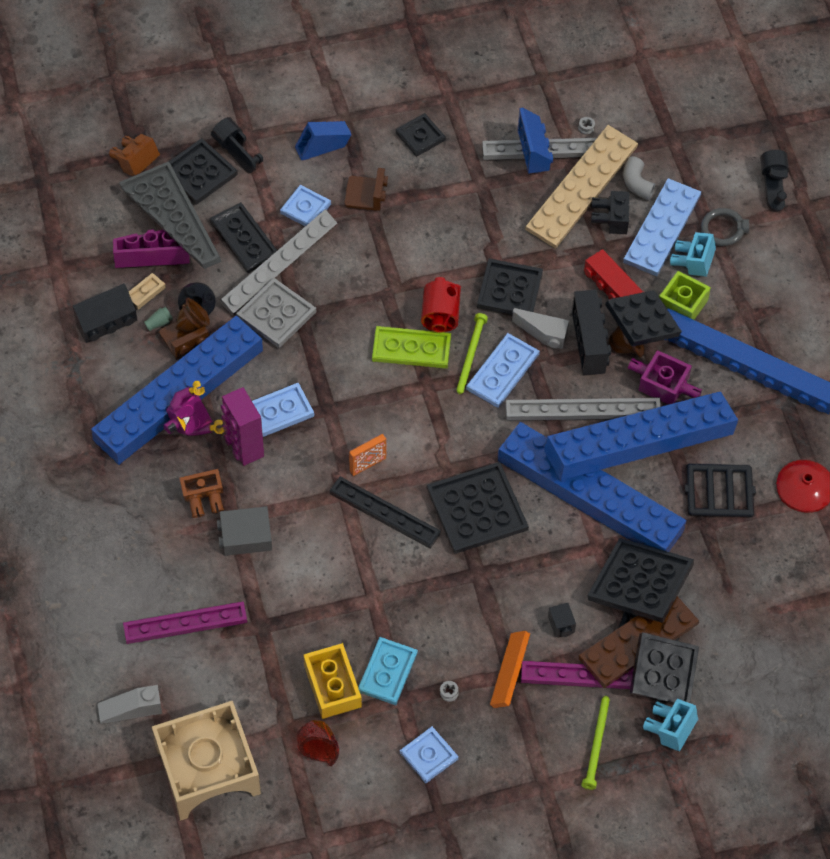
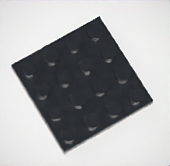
[426,462,529,554]
[587,538,694,623]

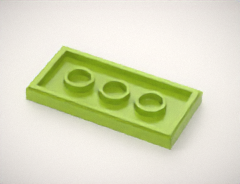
[372,326,451,369]

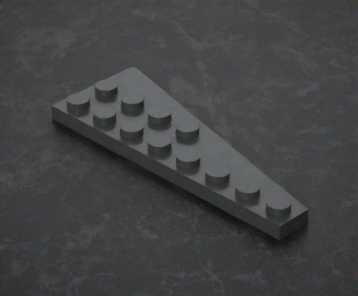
[119,161,221,269]

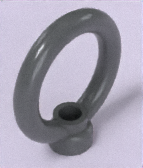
[701,208,749,246]

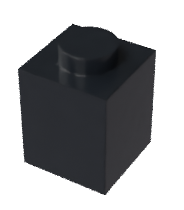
[548,603,576,638]

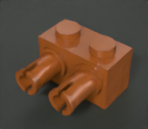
[109,134,160,176]
[179,469,224,518]

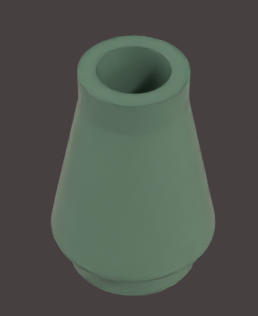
[144,307,173,331]

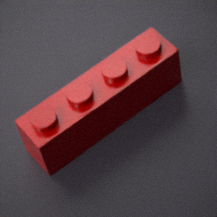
[584,249,643,299]

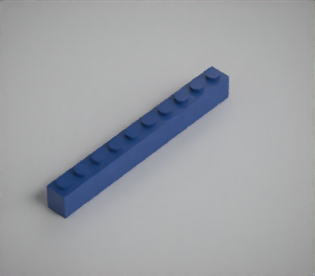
[665,308,830,414]

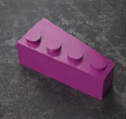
[113,229,190,268]

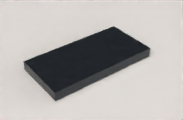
[210,202,277,273]

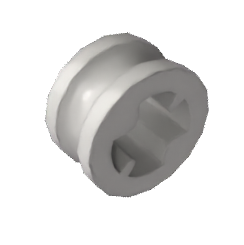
[578,117,595,135]
[440,681,458,702]

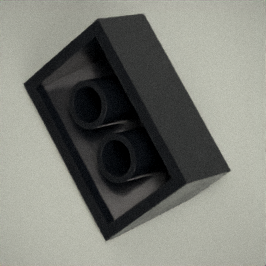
[73,283,138,343]

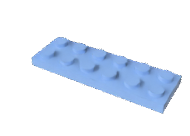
[623,178,701,277]

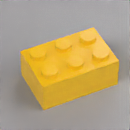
[303,643,362,719]

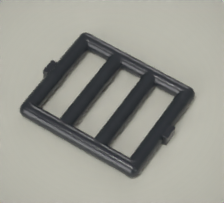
[684,463,756,517]

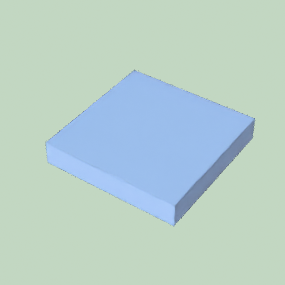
[280,185,331,226]
[400,726,458,783]

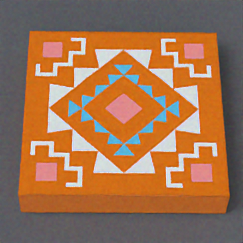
[349,434,387,476]

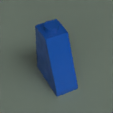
[295,121,352,160]

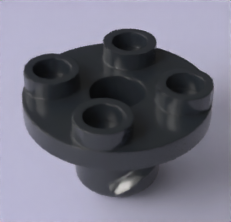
[178,282,216,315]

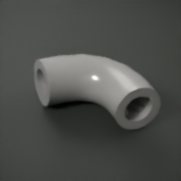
[623,156,655,200]

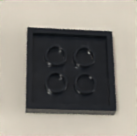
[169,138,238,205]
[477,258,543,315]
[605,290,682,347]
[629,632,699,704]

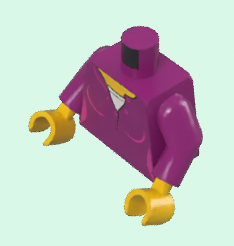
[163,381,224,436]

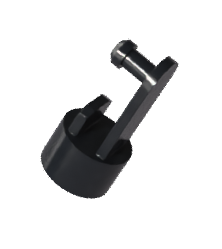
[211,117,263,173]
[760,150,789,212]

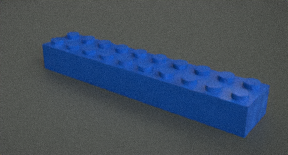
[91,316,263,465]
[544,391,738,480]
[498,422,687,552]

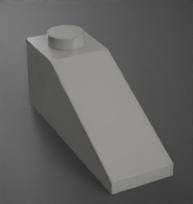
[512,308,569,349]
[98,685,162,724]

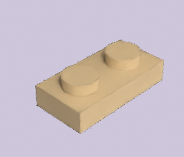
[129,273,166,310]

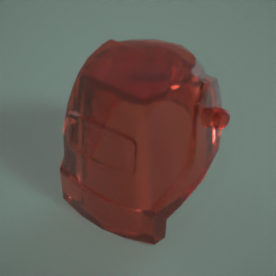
[297,720,339,766]

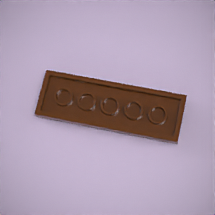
[578,596,699,688]

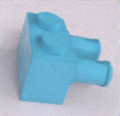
[670,232,716,277]
[643,699,698,751]

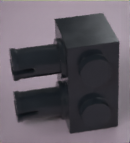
[591,191,629,235]

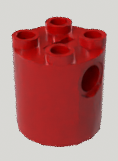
[421,277,461,333]

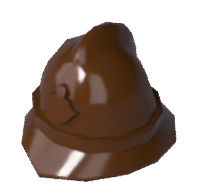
[175,298,210,332]
[609,326,644,358]

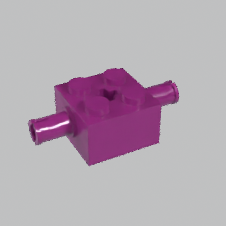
[628,350,702,404]

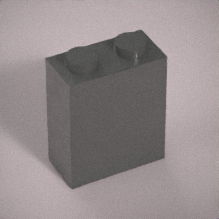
[217,506,272,556]

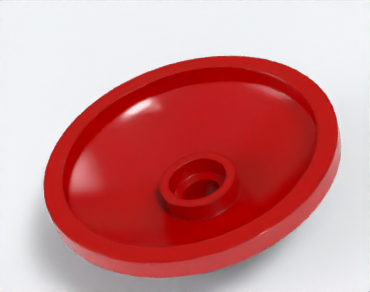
[776,460,830,513]

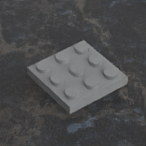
[236,278,317,348]

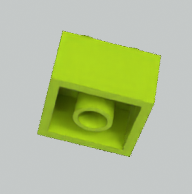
[659,271,711,320]

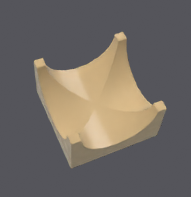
[152,701,261,821]

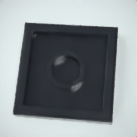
[396,113,446,157]

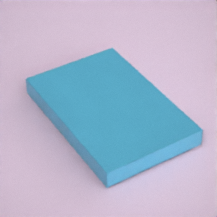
[358,637,418,705]

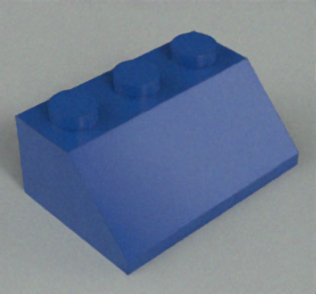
[517,108,553,174]

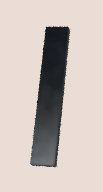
[330,476,441,549]

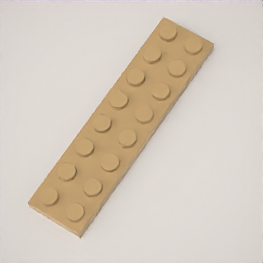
[525,125,638,249]

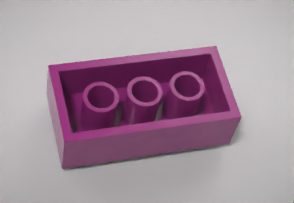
[221,387,264,466]

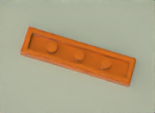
[490,631,530,708]

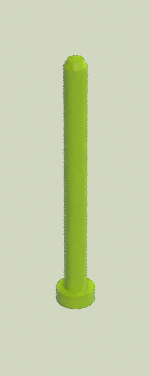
[456,313,488,394]
[582,696,610,790]

